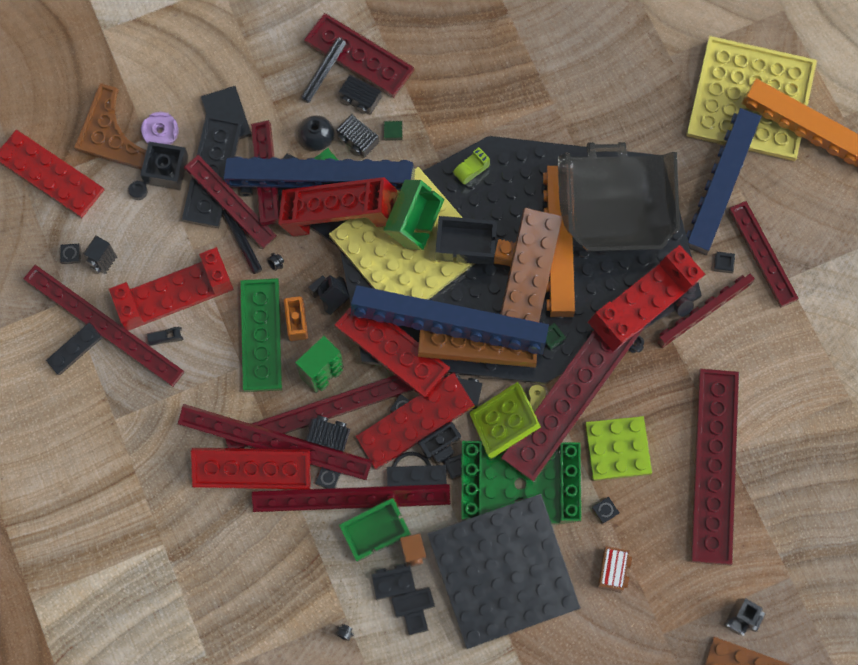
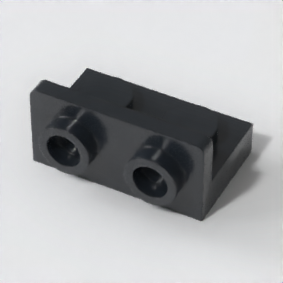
[371,564,416,600]

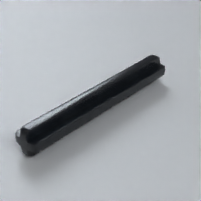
[301,37,346,103]
[222,210,262,274]

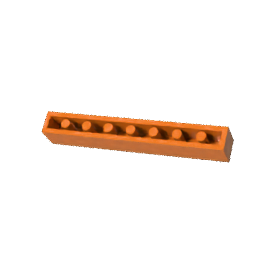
[742,78,858,167]
[543,166,575,317]

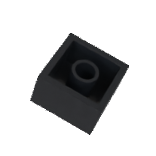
[140,141,189,190]

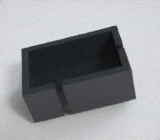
[435,216,497,265]

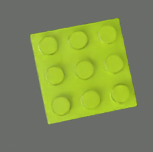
[469,382,541,459]
[585,416,652,481]

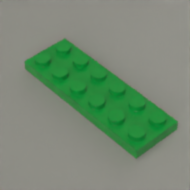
[241,278,282,392]

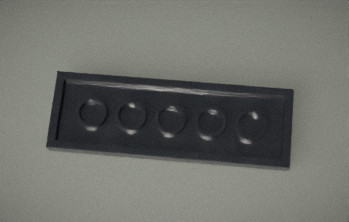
[182,114,243,228]

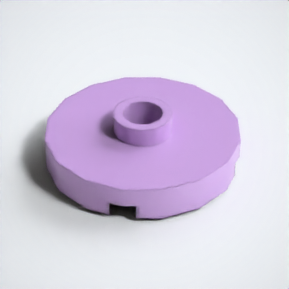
[141,112,179,145]

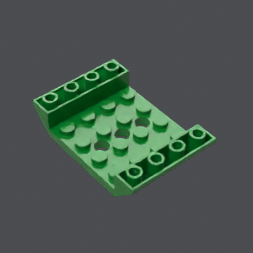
[461,441,581,525]

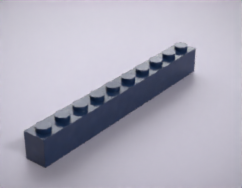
[224,156,415,191]
[351,285,549,354]

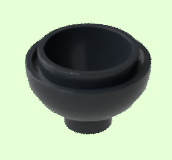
[298,115,335,151]

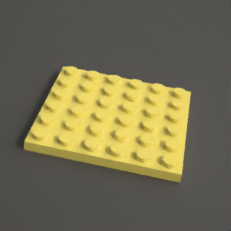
[686,36,817,161]
[329,167,475,300]

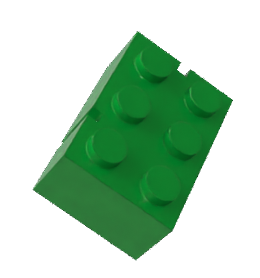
[383,180,445,250]
[295,336,344,393]
[339,498,412,562]

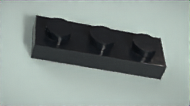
[46,323,103,375]
[387,465,447,486]

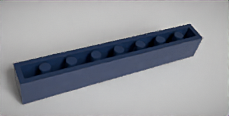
[686,108,761,255]

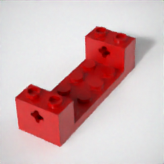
[278,177,397,237]
[588,245,706,352]
[109,247,234,331]

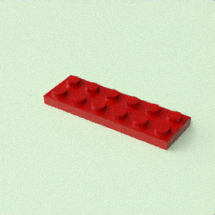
[0,129,104,219]
[335,307,450,398]
[356,373,475,470]
[191,448,311,489]

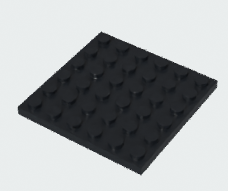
[427,494,581,649]

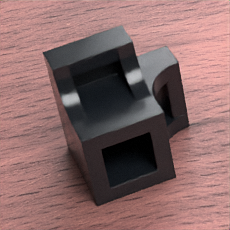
[317,275,350,315]
[724,598,765,636]

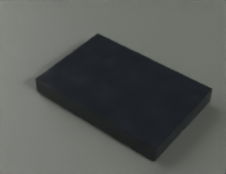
[201,85,252,140]

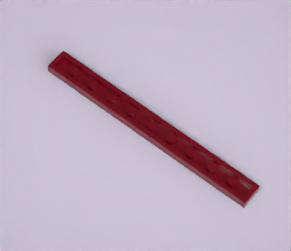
[23,264,185,387]
[225,375,414,448]
[178,404,372,480]
[252,484,451,512]

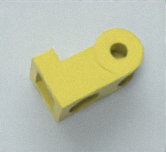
[528,385,546,412]

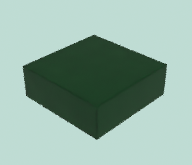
[384,121,403,140]
[545,323,566,350]

